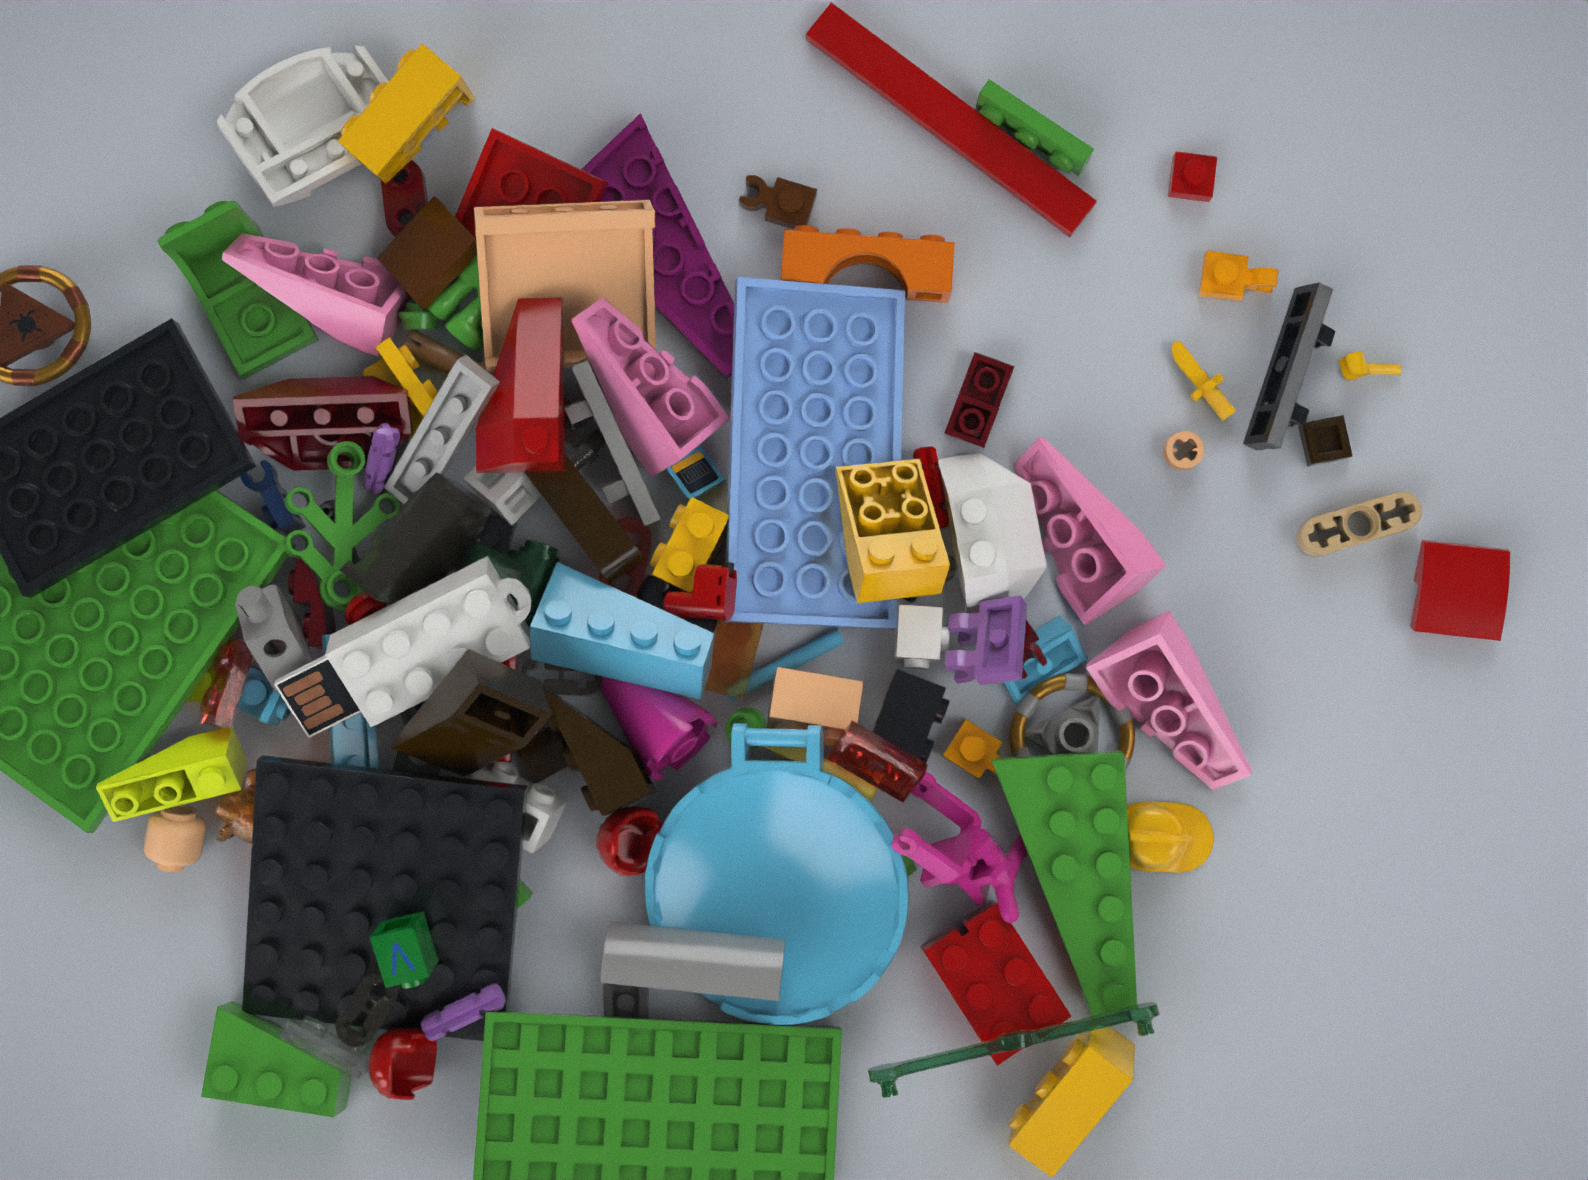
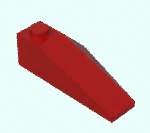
[476,297,565,473]

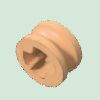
[1163,431,1204,471]

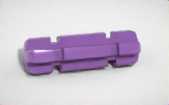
[362,423,400,494]
[421,984,506,1041]

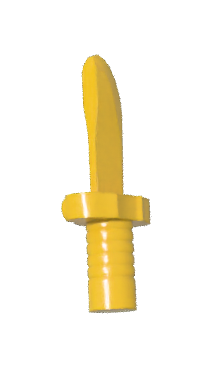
[1171,340,1236,421]

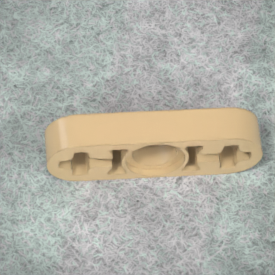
[1296,491,1422,557]

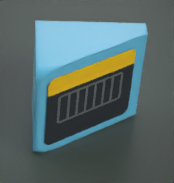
[666,446,725,502]

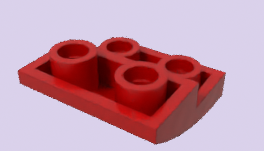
[1410,540,1510,641]

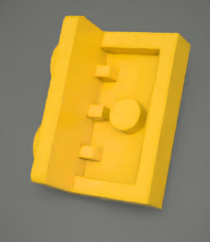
[363,337,438,440]

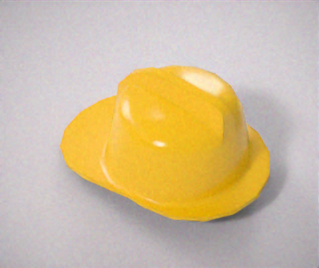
[1127,802,1214,873]

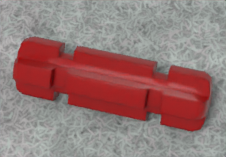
[913,446,949,529]

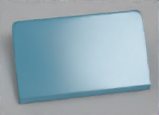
[1001,616,1088,705]

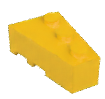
[338,43,475,184]
[1008,1014,1135,1178]

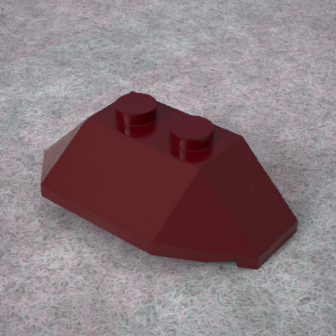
[232,376,413,471]

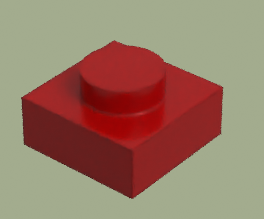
[1168,151,1217,202]

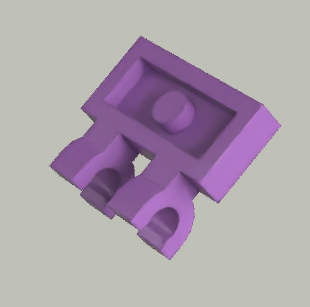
[944,595,1027,685]

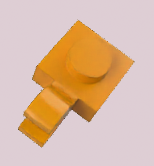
[1198,251,1279,301]
[943,719,1003,779]

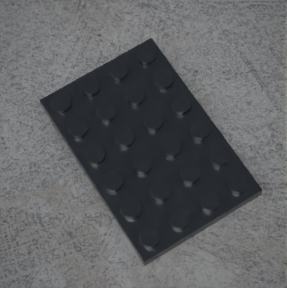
[0,318,257,598]

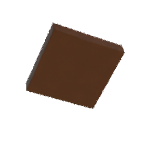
[377,196,477,310]

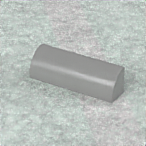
[600,922,785,1001]

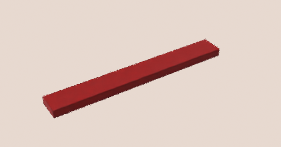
[806,2,1097,237]

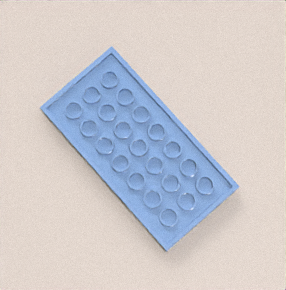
[724,277,905,630]

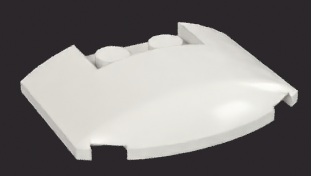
[216,46,389,207]

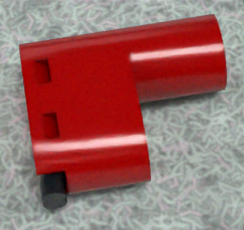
[664,562,737,620]

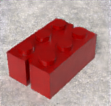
[920,899,1072,1066]

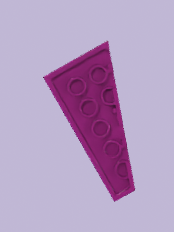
[581,113,734,380]

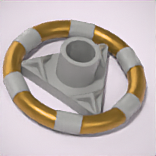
[1009,673,1135,770]

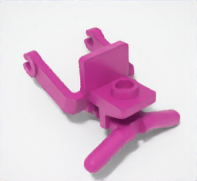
[891,771,1028,923]

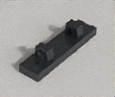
[1243,282,1336,450]

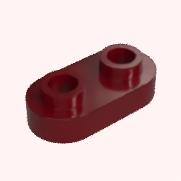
[381,160,428,238]

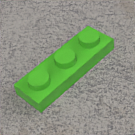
[976,79,1094,176]

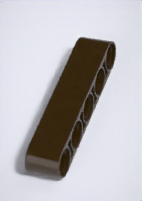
[525,454,645,584]

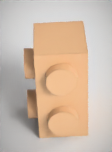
[766,667,863,746]

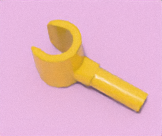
[1339,351,1402,380]

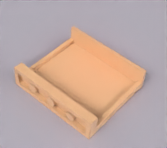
[474,200,656,373]

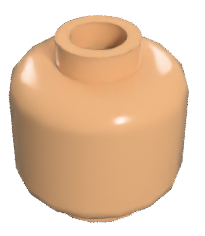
[143,805,206,872]

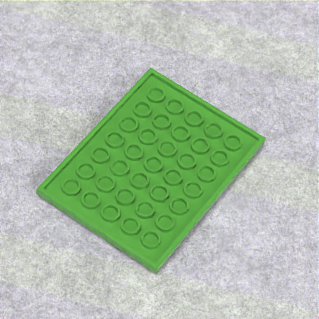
[0,490,297,833]

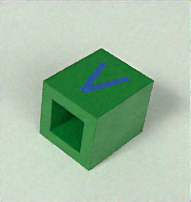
[370,912,439,989]

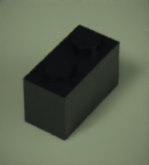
[864,669,950,770]

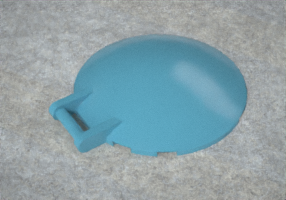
[645,723,909,1025]

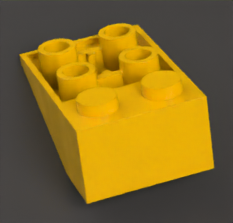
[836,459,950,603]

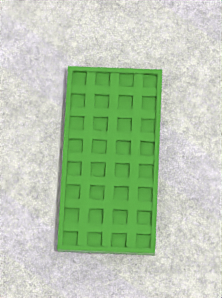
[473,1011,842,1180]

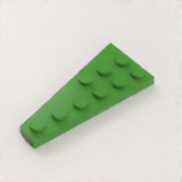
[990,751,1138,1018]

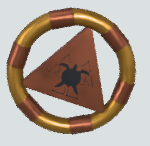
[0,265,91,386]

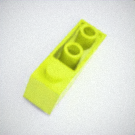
[96,726,247,822]

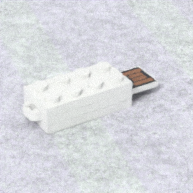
[274,556,531,738]

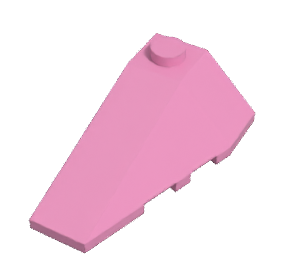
[222,233,410,357]
[571,297,730,477]
[1086,611,1252,790]

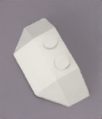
[937,452,1047,614]

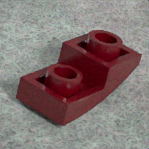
[944,352,1014,448]
[288,559,336,649]

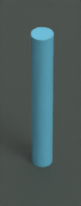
[723,628,845,702]

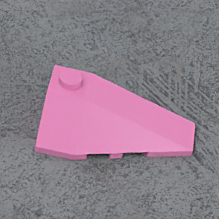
[1014,437,1167,625]

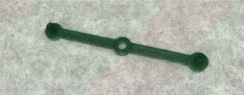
[868,1002,1159,1098]

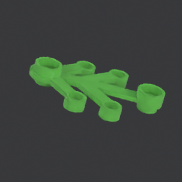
[283,441,400,611]

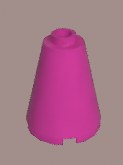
[600,676,718,780]

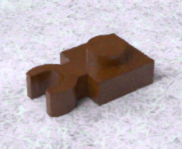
[739,175,817,230]

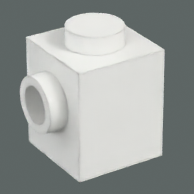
[894,605,949,669]

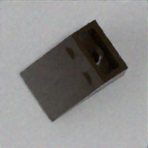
[391,649,552,777]
[545,692,657,816]

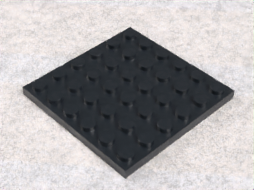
[242,755,528,1041]

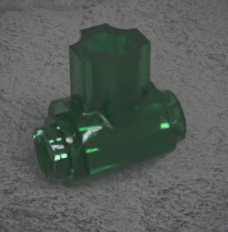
[462,539,560,628]

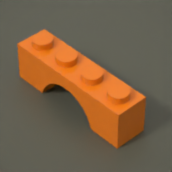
[780,225,955,303]

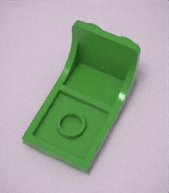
[157,201,319,380]

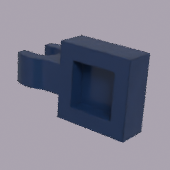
[240,460,306,534]

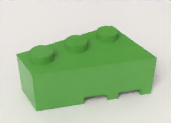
[201,1001,354,1117]

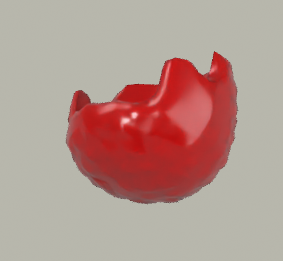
[596,806,663,876]
[368,1027,437,1100]

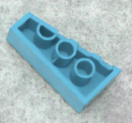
[530,562,714,700]

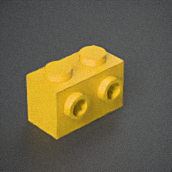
[650,497,729,592]

